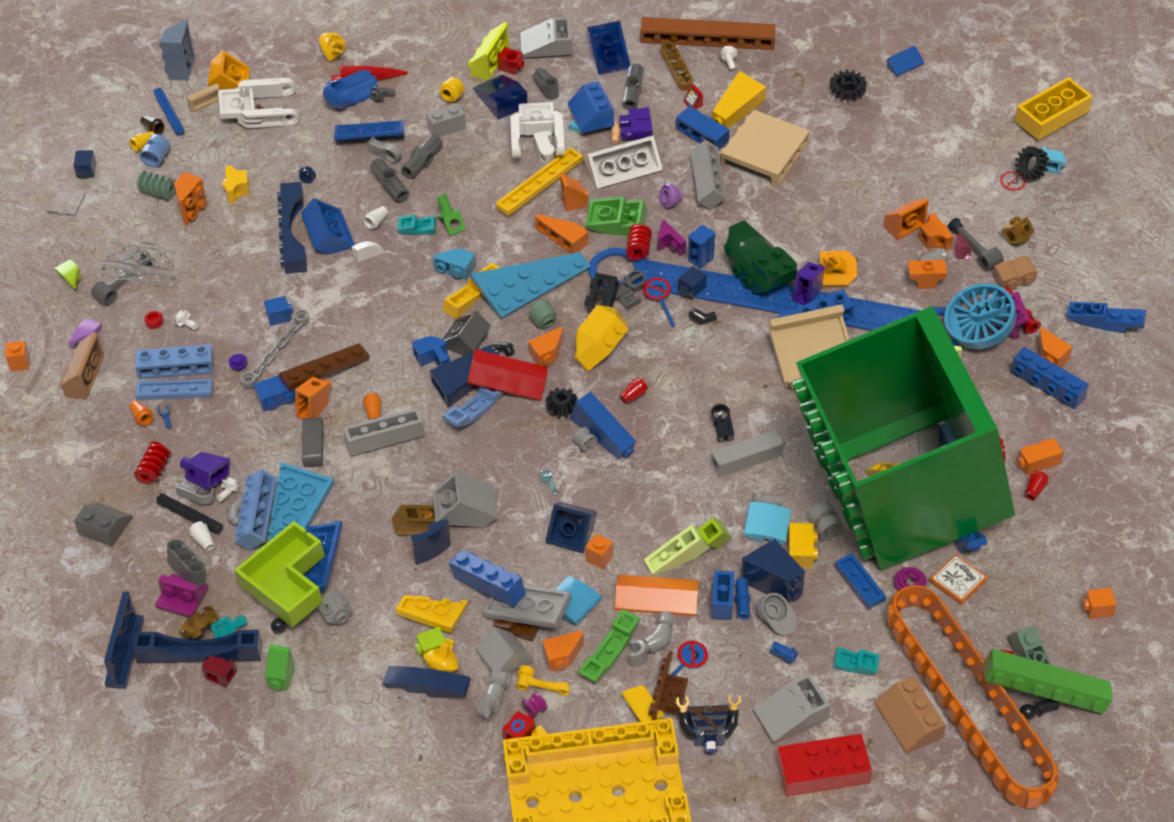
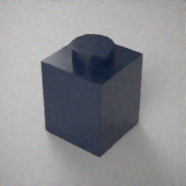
[73,150,96,178]
[678,266,707,299]

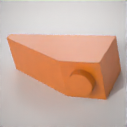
[535,214,589,254]

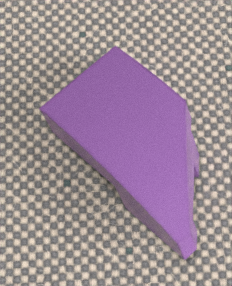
[69,319,102,347]

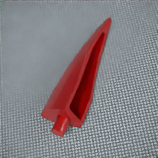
[331,66,407,81]

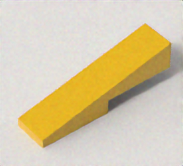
[443,263,500,319]

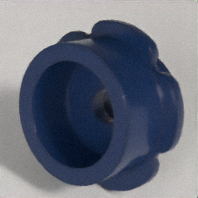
[299,166,316,183]

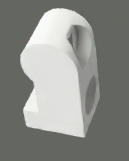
[533,130,555,165]

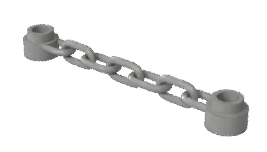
[241,309,309,389]

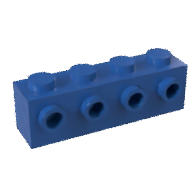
[777,289,854,320]
[1011,347,1089,410]
[449,549,526,607]

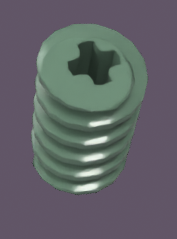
[137,170,176,200]

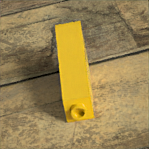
[712,71,766,129]

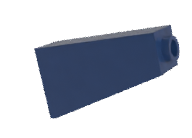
[430,344,500,407]

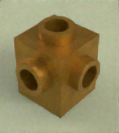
[1001,216,1035,245]

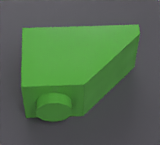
[265,644,295,691]

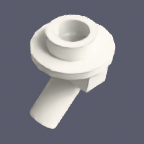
[721,46,737,70]
[174,310,198,330]
[216,477,241,502]

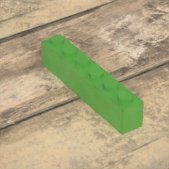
[984,649,1113,714]

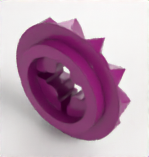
[894,567,927,590]

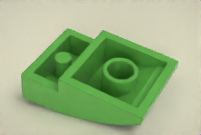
[586,196,647,236]

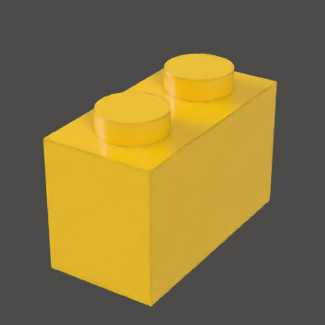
[789,523,818,568]

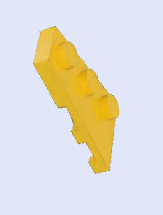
[395,595,468,633]

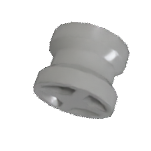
[573,427,597,452]

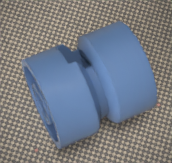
[139,134,171,167]

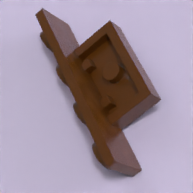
[649,651,688,720]

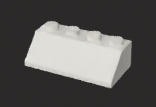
[583,136,663,189]

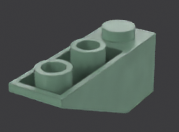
[1008,625,1051,665]

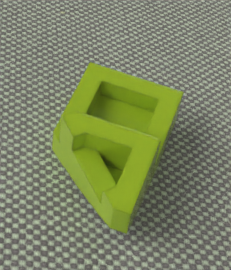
[55,260,82,289]

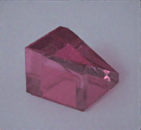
[955,233,972,259]

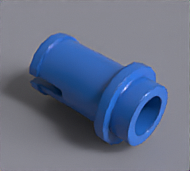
[770,641,798,663]

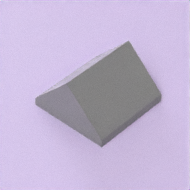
[476,627,533,673]

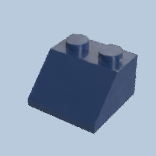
[545,501,597,553]

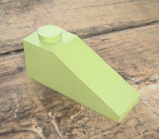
[644,525,711,575]

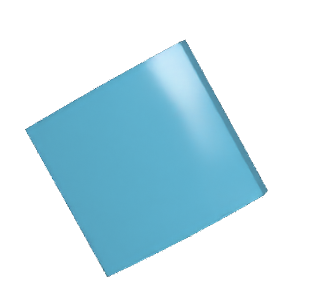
[743,502,791,545]

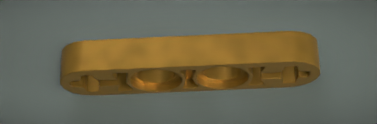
[661,41,693,91]

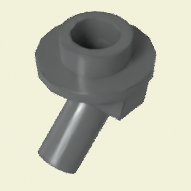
[371,86,395,102]

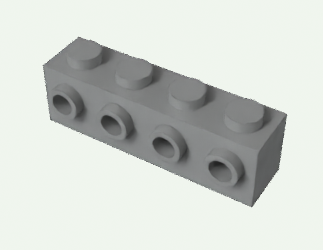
[691,140,726,210]
[343,407,425,456]

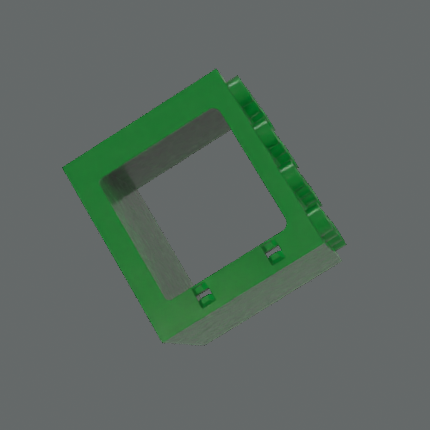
[792,306,1015,571]

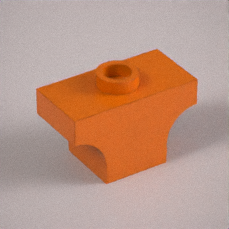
[919,213,953,251]
[908,260,947,289]

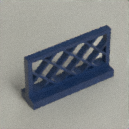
[104,591,144,689]

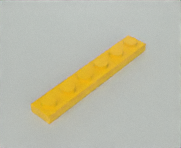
[496,147,583,216]

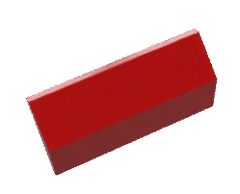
[467,349,548,401]

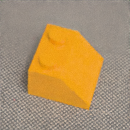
[208,50,250,90]

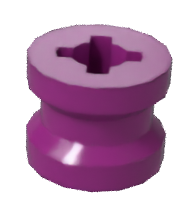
[522,692,547,719]

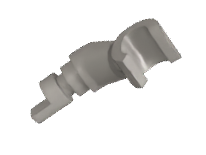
[628,611,675,667]
[478,670,512,718]

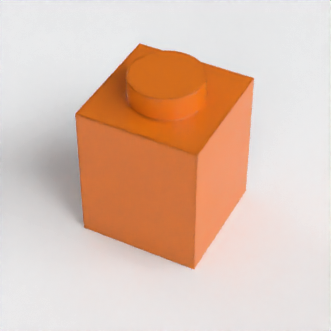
[5,341,30,371]
[585,534,613,569]
[1082,588,1116,619]

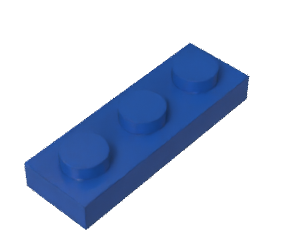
[835,553,886,609]

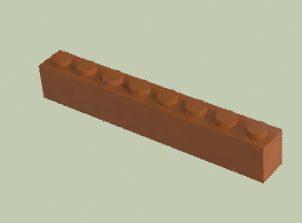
[640,17,776,50]

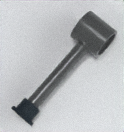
[948,218,1004,271]
[91,253,153,306]

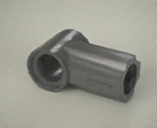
[533,67,559,99]

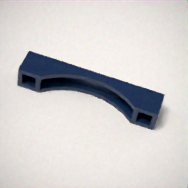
[277,182,307,274]
[133,629,262,663]

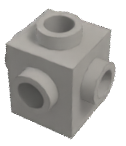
[317,591,353,624]

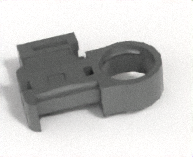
[615,270,645,310]

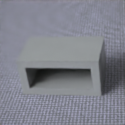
[426,103,466,137]

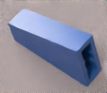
[570,391,637,460]

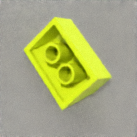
[468,22,509,81]

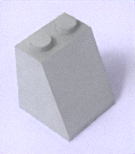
[432,471,498,527]

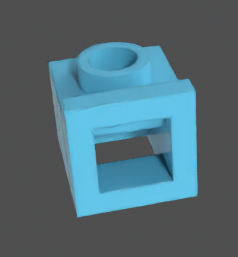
[1042,146,1066,174]

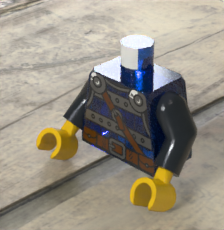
[675,694,741,755]

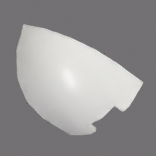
[351,241,385,262]

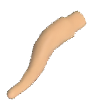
[611,119,620,144]

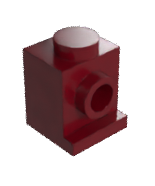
[202,655,237,688]

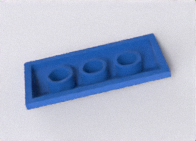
[334,120,405,142]
[303,520,343,593]

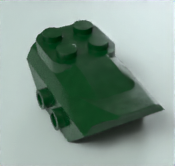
[723,220,798,293]

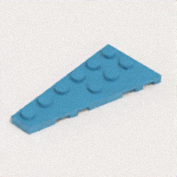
[470,252,591,320]
[267,462,334,543]

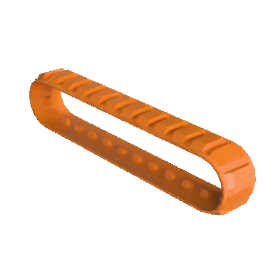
[887,585,1060,808]

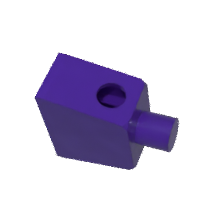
[792,262,825,305]
[180,452,230,490]

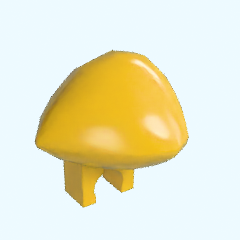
[319,33,347,61]
[424,638,459,673]

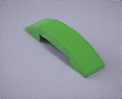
[578,609,640,683]

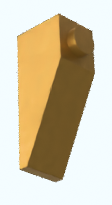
[391,505,452,535]

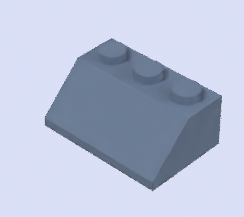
[159,20,195,81]

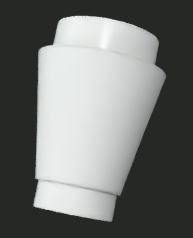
[363,206,388,229]
[189,521,215,551]

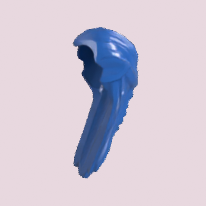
[322,70,379,111]

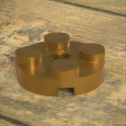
[179,605,218,639]

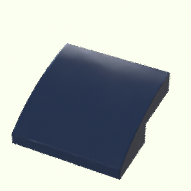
[411,519,451,565]

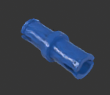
[735,578,751,620]

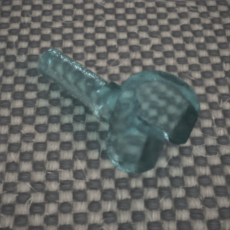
[540,470,558,495]

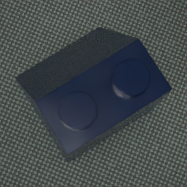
[741,538,805,603]

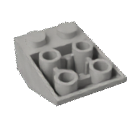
[520,17,572,57]
[753,673,831,743]

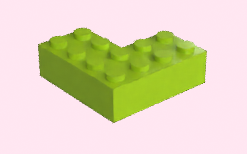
[234,521,325,628]

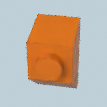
[560,174,589,211]
[528,327,563,366]
[1037,327,1072,367]
[543,630,584,671]

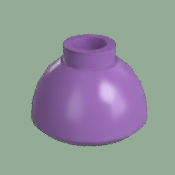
[659,183,683,208]

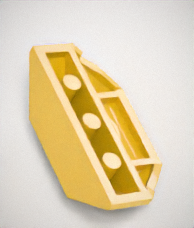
[575,305,629,371]

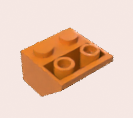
[174,171,207,226]

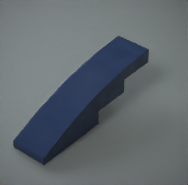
[382,666,471,697]

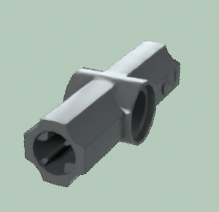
[623,63,644,110]
[401,134,443,179]
[370,158,409,202]

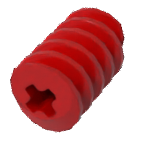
[626,224,652,261]
[134,441,171,484]

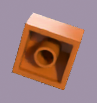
[884,198,929,240]

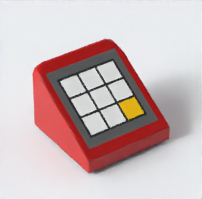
[683,84,703,109]

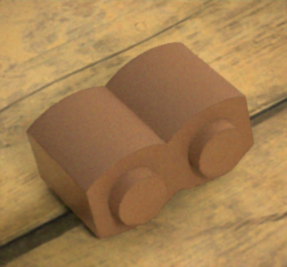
[993,256,1038,290]

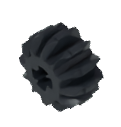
[546,387,577,419]

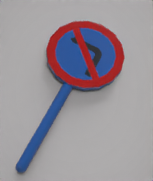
[643,277,675,327]
[658,640,708,688]

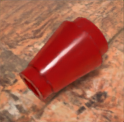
[620,378,648,404]
[1025,470,1049,501]

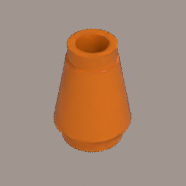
[363,393,381,420]
[129,400,153,426]

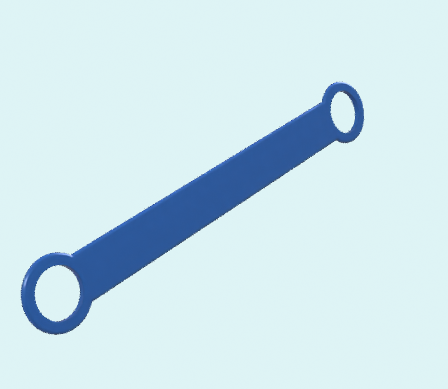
[588,248,965,346]

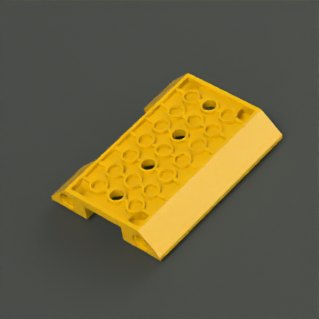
[503,718,692,822]

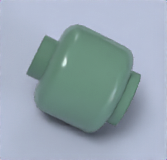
[529,300,557,328]

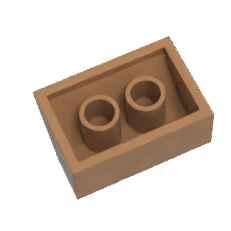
[61,332,104,400]
[875,676,946,754]

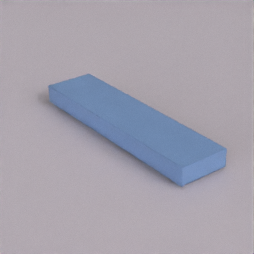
[135,379,213,400]

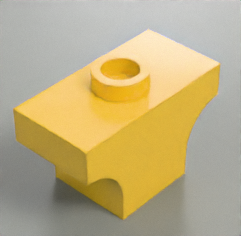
[223,165,250,203]

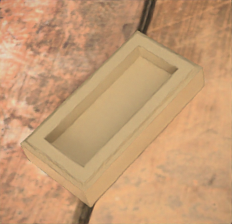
[187,83,220,113]

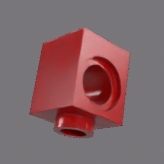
[497,47,525,75]

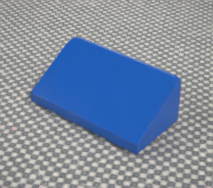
[887,46,924,76]

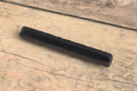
[156,493,223,534]

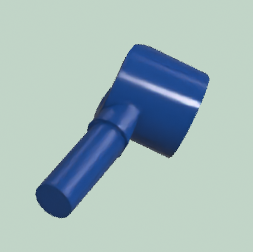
[157,404,172,429]

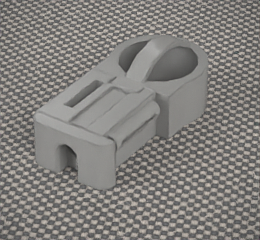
[367,137,402,163]
[175,477,215,505]

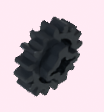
[829,69,867,101]

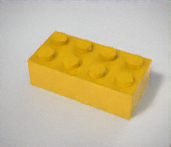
[1015,77,1093,140]

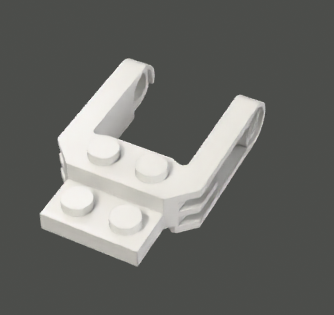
[218,78,299,128]
[511,102,565,158]

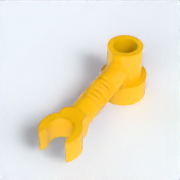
[516,665,570,696]

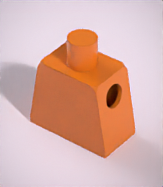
[295,377,332,420]

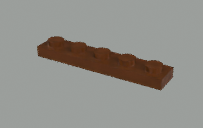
[279,343,369,390]

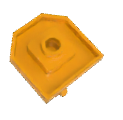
[820,251,857,287]

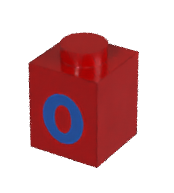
[502,711,535,740]

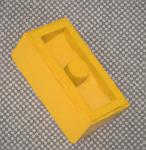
[622,685,664,722]

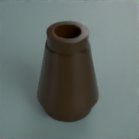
[140,115,165,135]

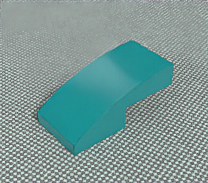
[397,214,437,235]
[833,647,880,674]

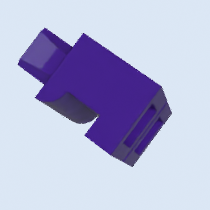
[619,107,653,141]

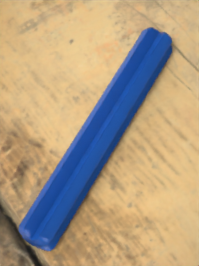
[153,87,185,136]

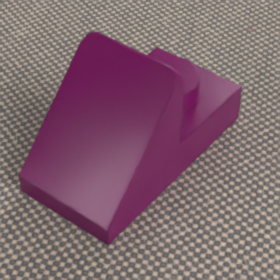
[657,220,686,256]

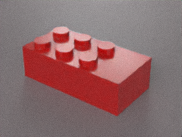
[777,733,872,797]

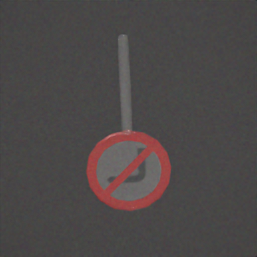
[1000,147,1026,191]

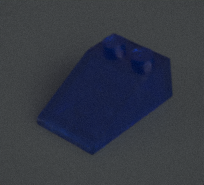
[586,20,631,75]
[473,75,528,120]

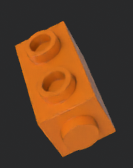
[1016,438,1064,476]

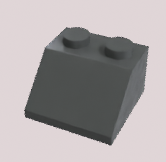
[441,310,491,356]
[74,503,133,547]

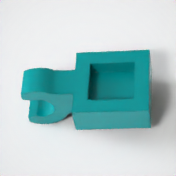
[209,614,247,638]

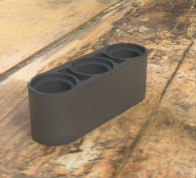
[302,417,324,466]
[167,540,206,588]

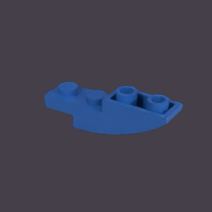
[1067,302,1146,333]

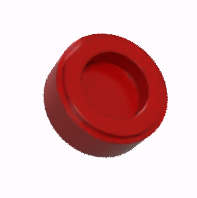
[144,311,164,329]

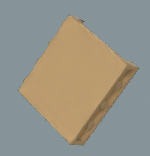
[720,110,810,187]
[768,304,850,390]

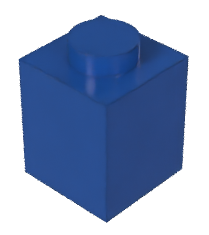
[264,296,294,326]

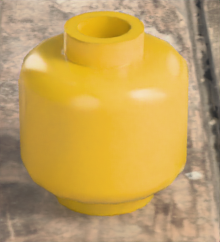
[439,77,465,103]

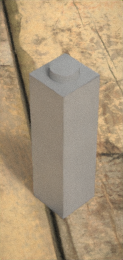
[711,430,785,477]

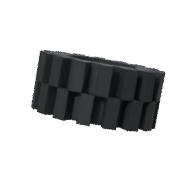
[1015,146,1050,180]

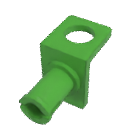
[436,194,465,235]

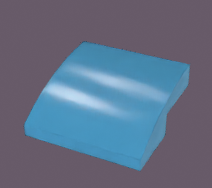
[555,576,602,625]

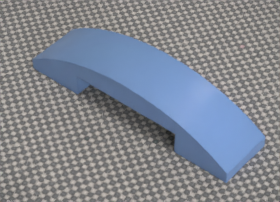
[442,387,504,427]

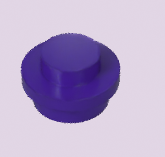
[228,354,248,371]

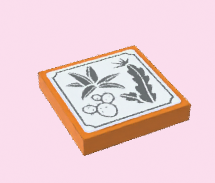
[929,554,987,605]

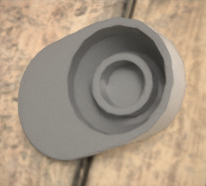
[757,593,797,636]

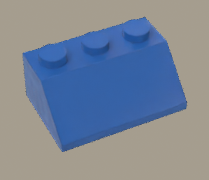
[568,82,615,133]
[301,198,355,255]

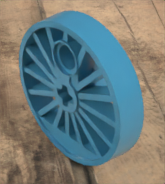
[944,283,1017,349]

